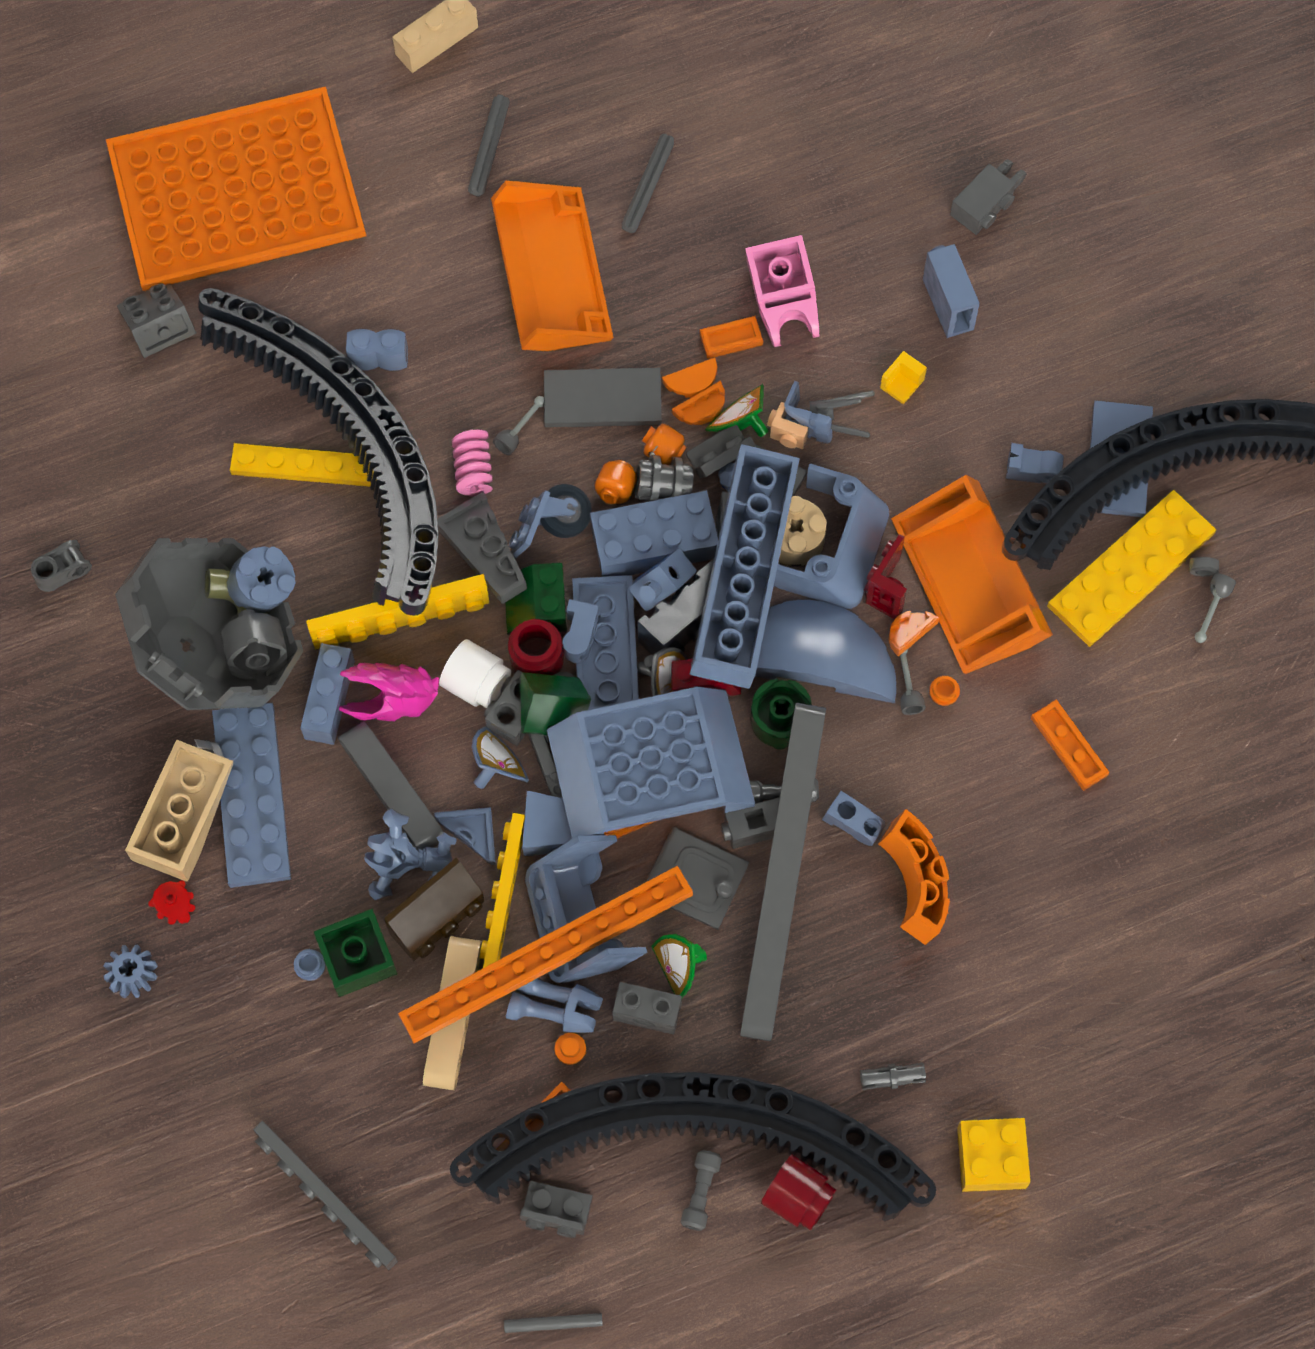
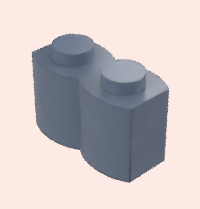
[346,329,408,371]

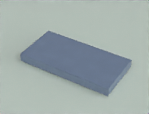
[1090,401,1153,517]

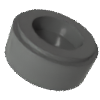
[1189,557,1219,577]

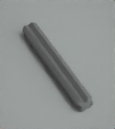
[468,94,510,197]
[622,134,674,233]

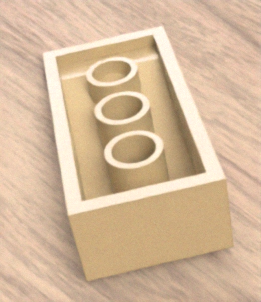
[125,740,234,882]

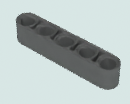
[338,721,444,850]

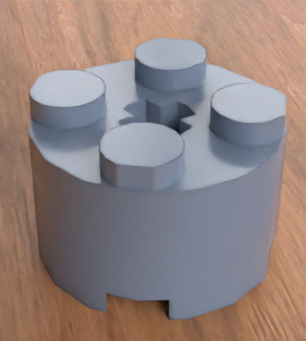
[227,546,296,613]

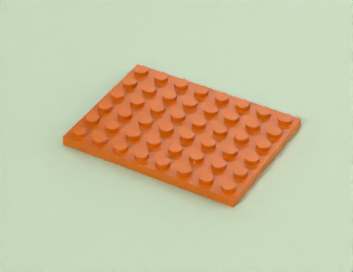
[106,86,366,291]

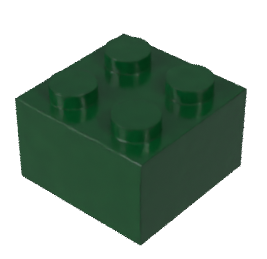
[313,909,397,997]

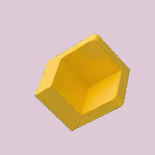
[880,351,927,404]

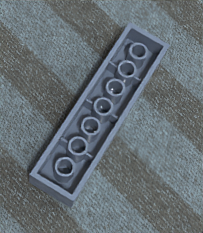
[690,444,800,689]

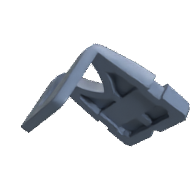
[784,381,833,444]

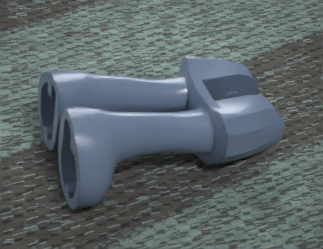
[506,978,603,1033]

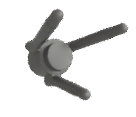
[809,390,875,438]

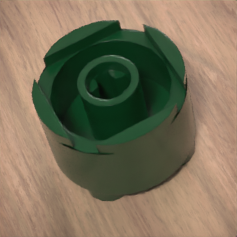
[750,679,812,750]

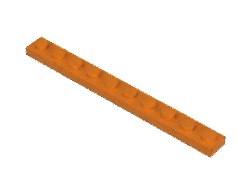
[398,865,693,1044]

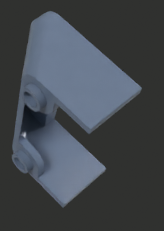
[773,464,889,609]
[525,835,647,983]

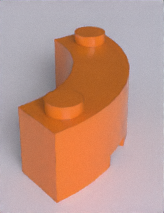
[878,809,950,945]

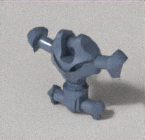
[364,808,457,900]

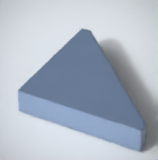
[434,807,496,865]

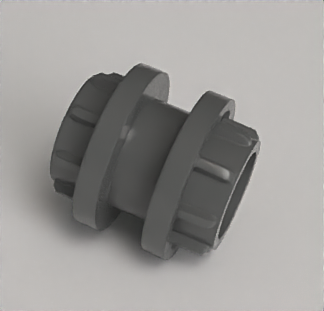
[634,455,693,502]

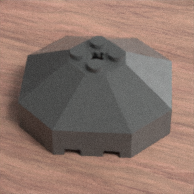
[115,538,303,710]

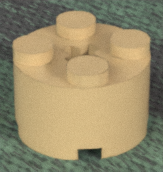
[779,496,827,566]

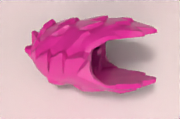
[339,663,439,722]

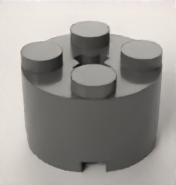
[220,609,287,680]

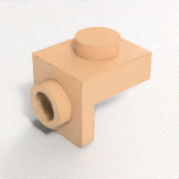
[767,402,808,449]

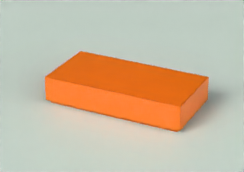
[700,316,763,359]

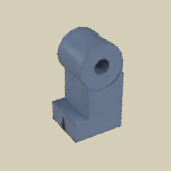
[1006,443,1064,483]
[563,599,599,663]
[822,791,886,846]

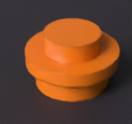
[929,676,960,706]
[555,1033,586,1065]

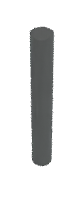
[504,1313,603,1333]

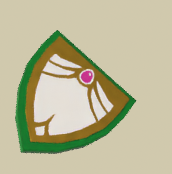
[705,384,769,437]
[651,934,707,998]

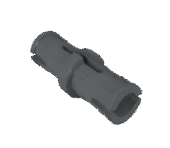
[860,1062,926,1091]

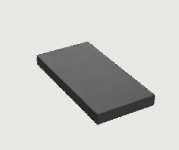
[544,368,662,427]

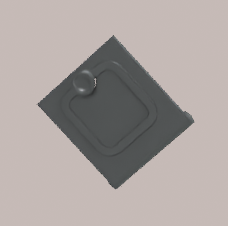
[646,827,749,930]

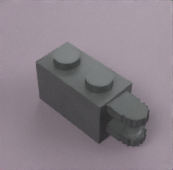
[950,159,1027,235]

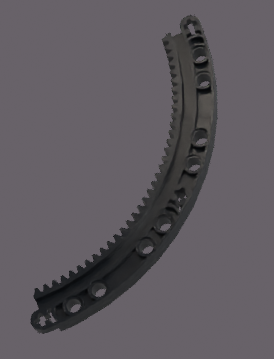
[198,288,439,616]
[1002,399,1315,570]
[450,1072,936,1222]

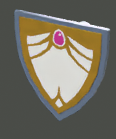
[472,726,529,789]

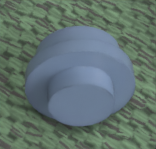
[294,949,325,981]

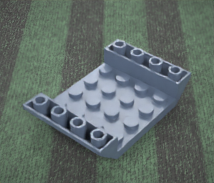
[547,687,755,839]

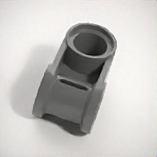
[30,540,92,592]

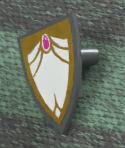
[637,647,688,696]

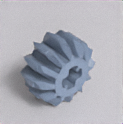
[104,945,158,998]

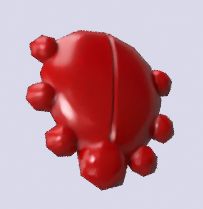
[148,880,195,925]

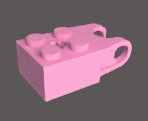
[745,235,820,347]

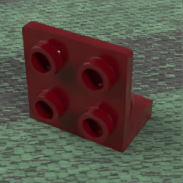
[864,534,907,619]

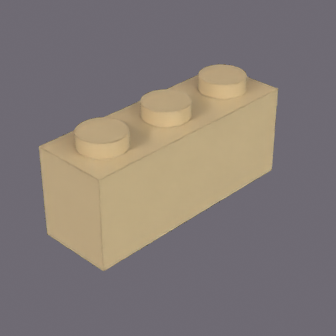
[392,0,478,73]

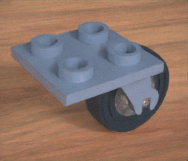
[508,484,592,559]

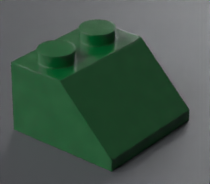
[505,563,567,635]

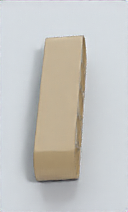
[423,936,482,1091]

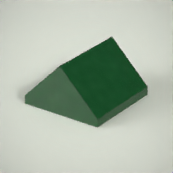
[520,672,591,735]

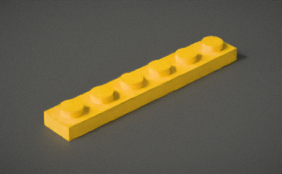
[230,443,371,487]
[477,813,525,971]

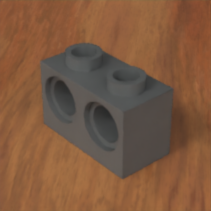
[484,670,526,746]

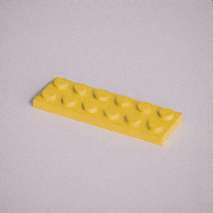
[1047,490,1216,647]
[306,574,489,650]

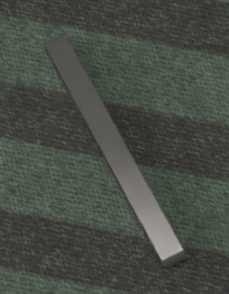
[740,703,826,1042]

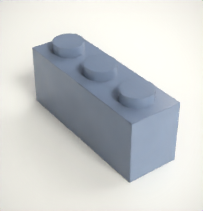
[300,643,355,745]

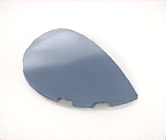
[755,600,896,703]

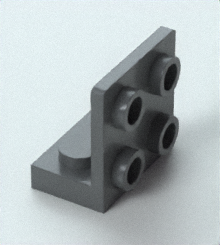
[117,283,197,358]

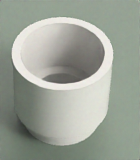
[439,639,511,708]

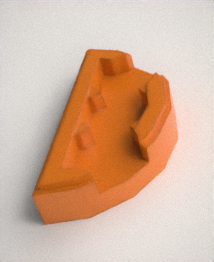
[662,357,718,398]
[672,380,725,425]
[888,611,939,657]

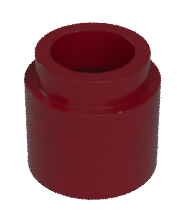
[508,619,564,675]
[761,1154,837,1231]

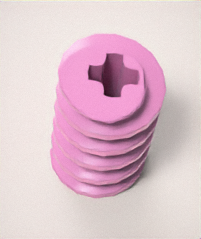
[452,430,493,497]

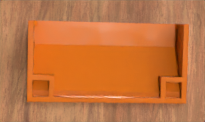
[491,180,614,351]

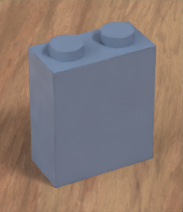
[923,244,980,338]

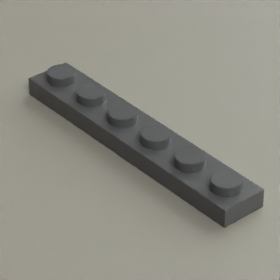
[253,1121,398,1271]

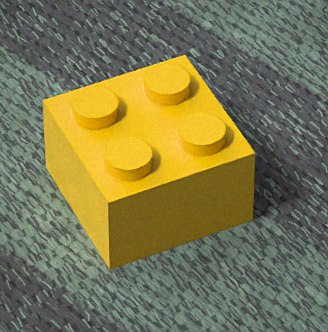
[957,1118,1030,1192]

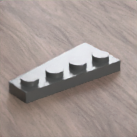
[437,491,527,604]

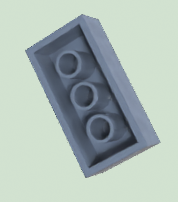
[590,490,718,577]

